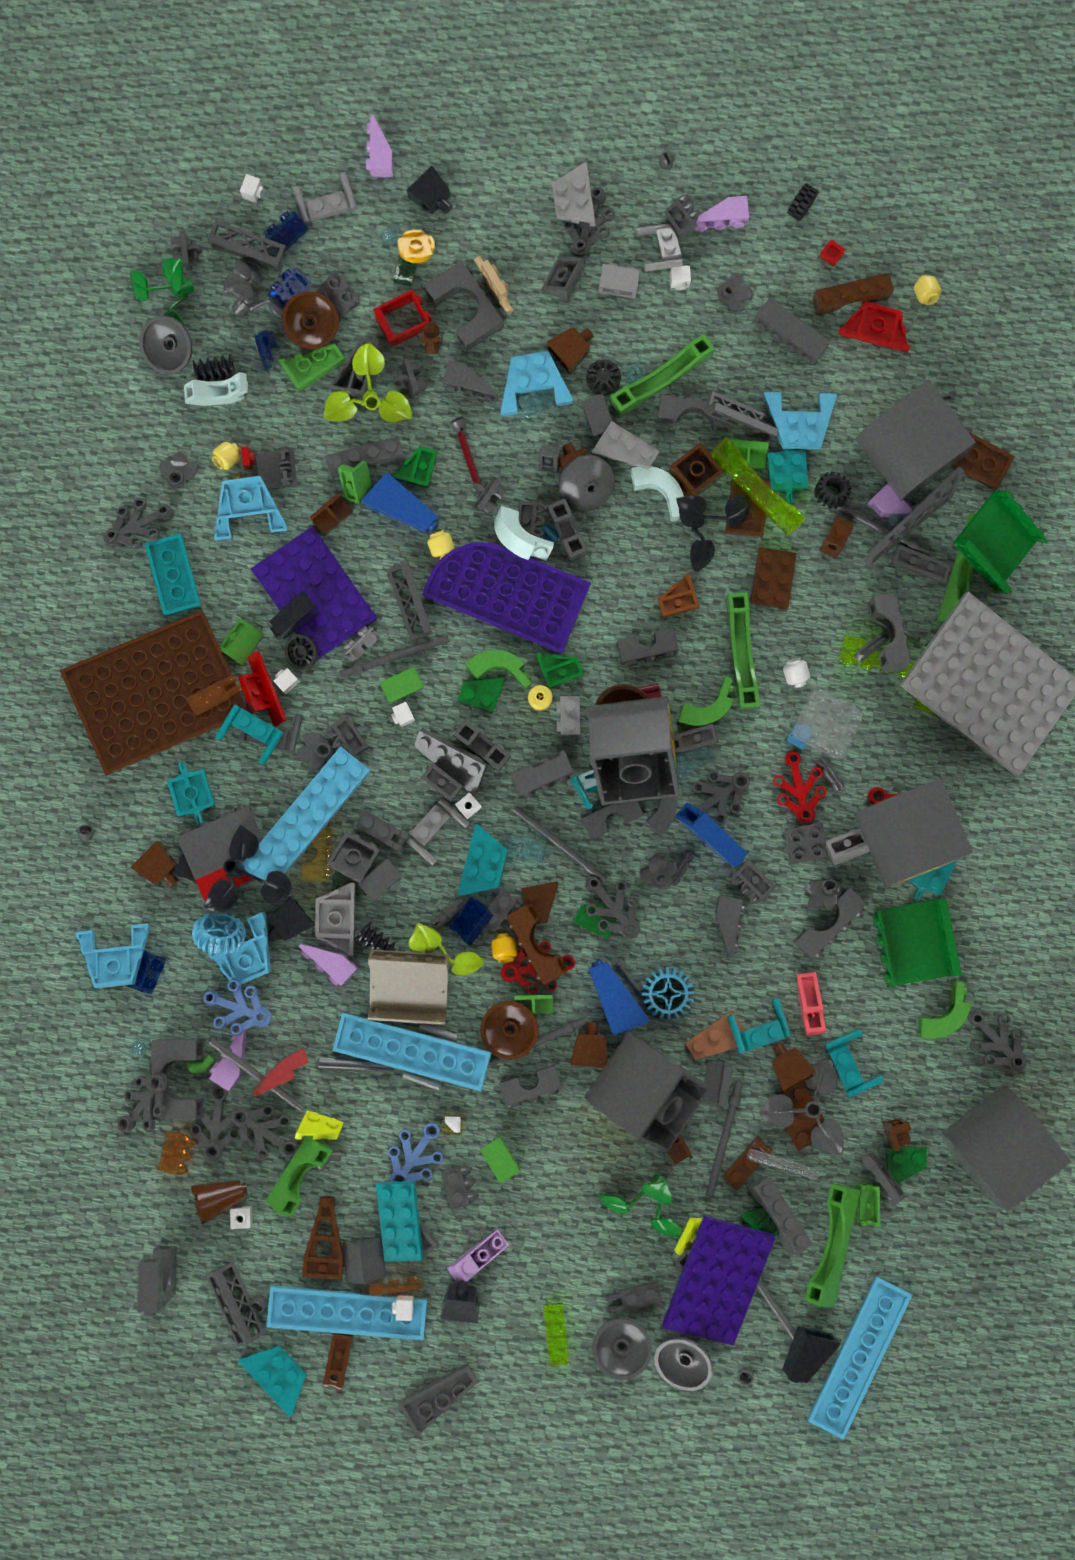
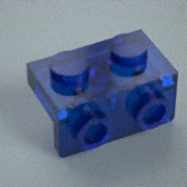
[264,211,309,253]
[449,897,494,946]

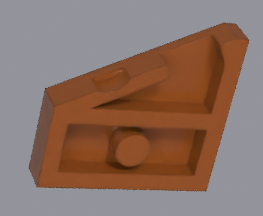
[657,573,699,618]

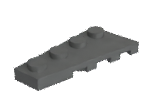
[414,728,488,796]
[398,1363,477,1438]

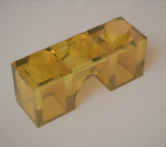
[301,824,332,882]

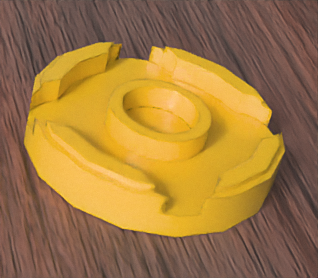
[398,230,435,263]

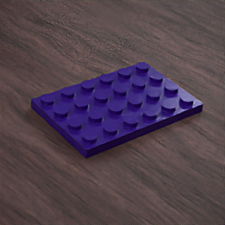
[251,526,378,660]
[662,1215,776,1346]

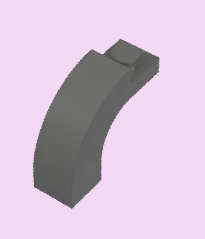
[646,796,677,836]

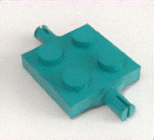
[767,449,808,504]
[167,761,216,825]
[908,861,957,901]

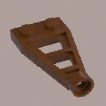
[302,1196,344,1279]

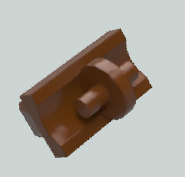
[421,323,442,354]

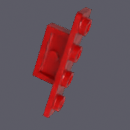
[238,651,286,727]

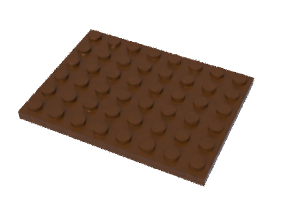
[60,610,248,776]

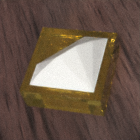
[443,1114,463,1135]

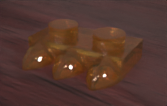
[158,1131,195,1175]

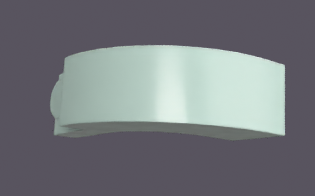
[184,372,248,406]
[631,466,683,522]
[494,506,553,561]

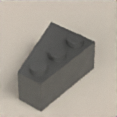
[328,337,384,401]
[511,750,573,798]

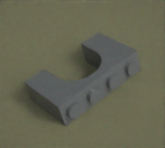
[424,261,505,351]
[150,1039,204,1120]
[137,1246,177,1316]

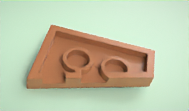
[684,1010,746,1060]

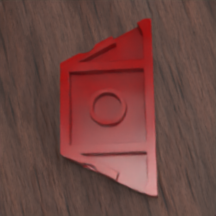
[838,301,910,353]

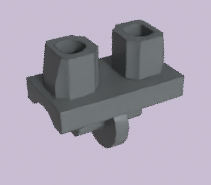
[170,231,203,271]
[393,358,426,398]
[473,478,506,514]

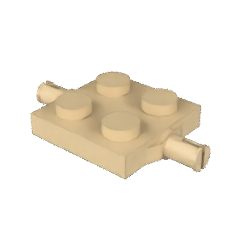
[474,256,514,314]

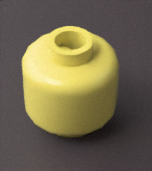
[914,275,941,305]
[212,442,240,470]
[427,530,455,560]
[528,685,553,711]

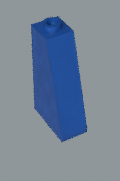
[362,472,439,534]
[675,802,748,868]
[588,960,650,1035]

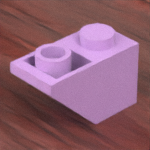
[868,484,912,517]

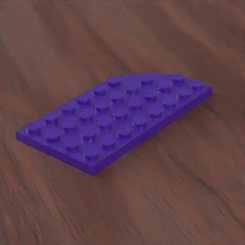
[422,542,591,654]

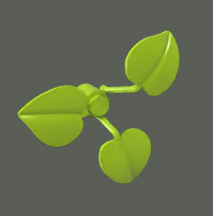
[323,343,412,422]
[408,923,485,976]

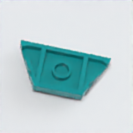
[457,824,509,897]
[238,1345,307,1417]

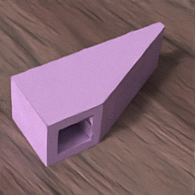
[366,115,394,177]
[694,196,749,231]
[299,944,359,986]
[209,1029,247,1091]
[447,1229,509,1282]

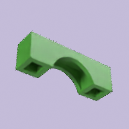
[266,1136,333,1217]

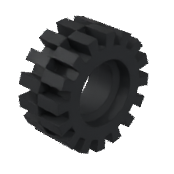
[787,183,819,222]
[814,472,852,509]

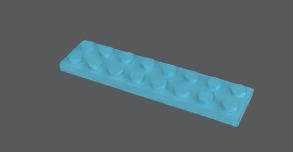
[242,746,371,885]
[332,1013,492,1091]
[807,1275,912,1440]
[267,1285,427,1340]

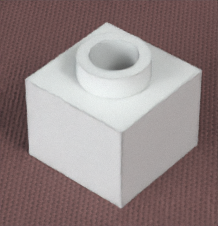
[240,174,264,203]
[670,266,691,290]
[273,668,300,694]
[391,702,415,727]
[455,792,482,820]
[230,1205,253,1229]
[392,1295,414,1321]

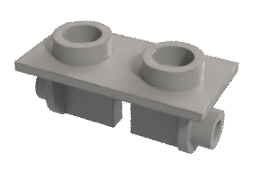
[342,625,380,662]

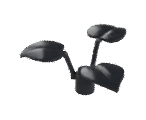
[676,495,749,572]
[204,825,292,912]

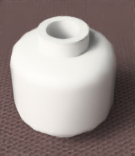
[783,658,811,688]

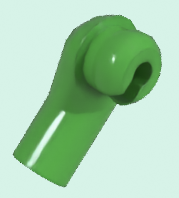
[186,1054,216,1074]

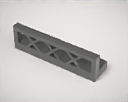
[207,220,286,272]
[704,391,778,440]
[387,560,432,641]
[205,1261,266,1347]

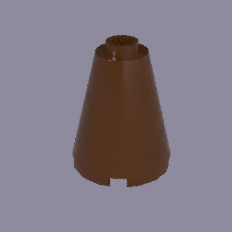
[191,1180,248,1225]

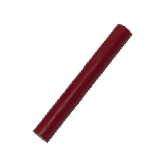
[457,431,481,485]

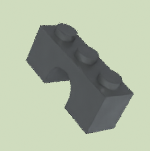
[548,498,588,562]
[617,628,679,667]
[453,719,511,772]
[581,801,644,840]
[499,1064,562,1108]

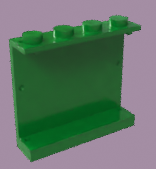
[953,490,1048,594]
[872,898,962,988]

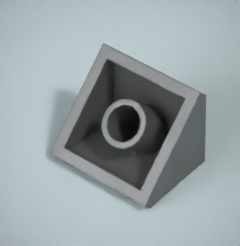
[542,257,585,302]
[342,1237,386,1284]

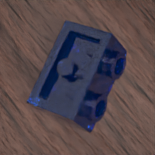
[267,267,312,307]
[254,331,277,370]
[127,949,166,994]

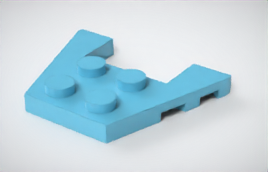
[501,351,574,416]
[763,392,837,450]
[214,475,288,541]
[207,911,271,987]
[76,923,151,989]

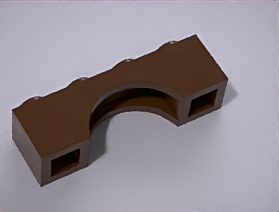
[812,273,894,316]
[507,902,568,985]

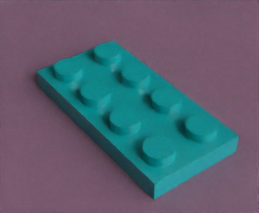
[144,533,202,617]
[376,1181,424,1262]

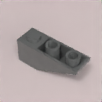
[442,360,498,403]
[715,896,745,957]

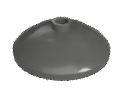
[139,316,193,374]
[559,455,615,511]
[592,1318,652,1380]
[654,1337,713,1391]

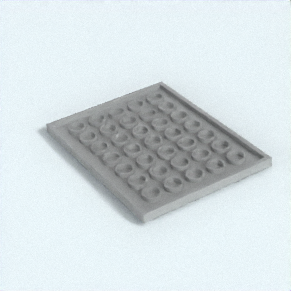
[900,592,1075,776]

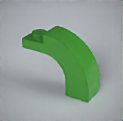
[465,650,531,690]
[677,677,734,728]
[917,981,971,1039]

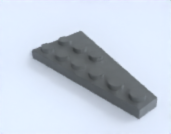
[865,466,965,566]

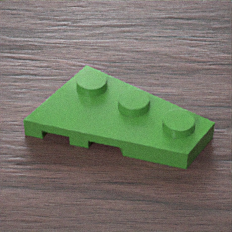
[278,344,346,392]

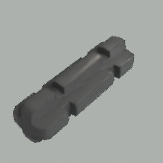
[816,757,845,792]
[671,850,695,886]

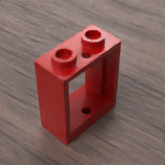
[372,289,432,348]

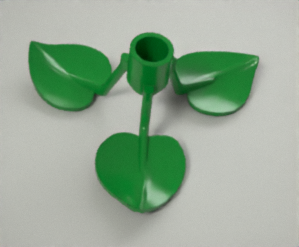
[129,258,194,325]
[598,1174,682,1237]

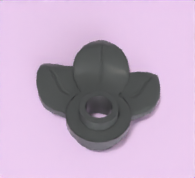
[717,275,754,311]
[159,451,198,489]
[295,733,334,771]
[640,855,678,890]
[804,879,840,910]

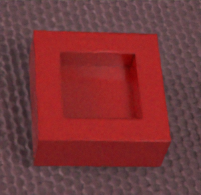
[819,239,846,267]
[241,446,256,470]

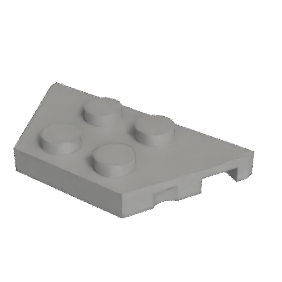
[552,162,596,227]
[315,882,356,956]

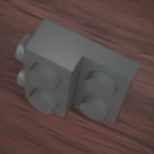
[327,831,380,884]

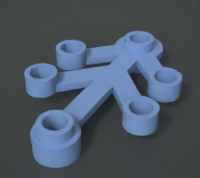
[204,980,272,1036]
[388,1122,443,1182]

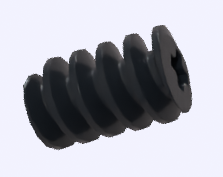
[193,354,234,382]
[355,922,397,951]

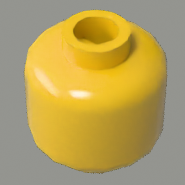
[491,933,518,963]

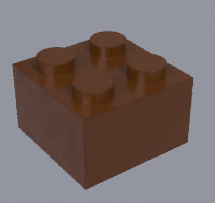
[669,442,724,496]

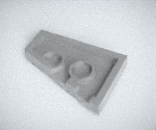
[591,422,660,469]

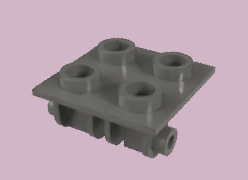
[317,270,360,322]
[256,447,298,490]
[783,822,827,865]

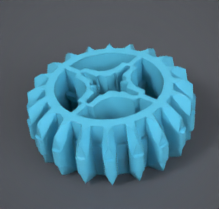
[192,912,246,956]
[642,967,694,1020]

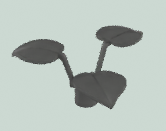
[224,259,287,318]
[759,1060,844,1154]

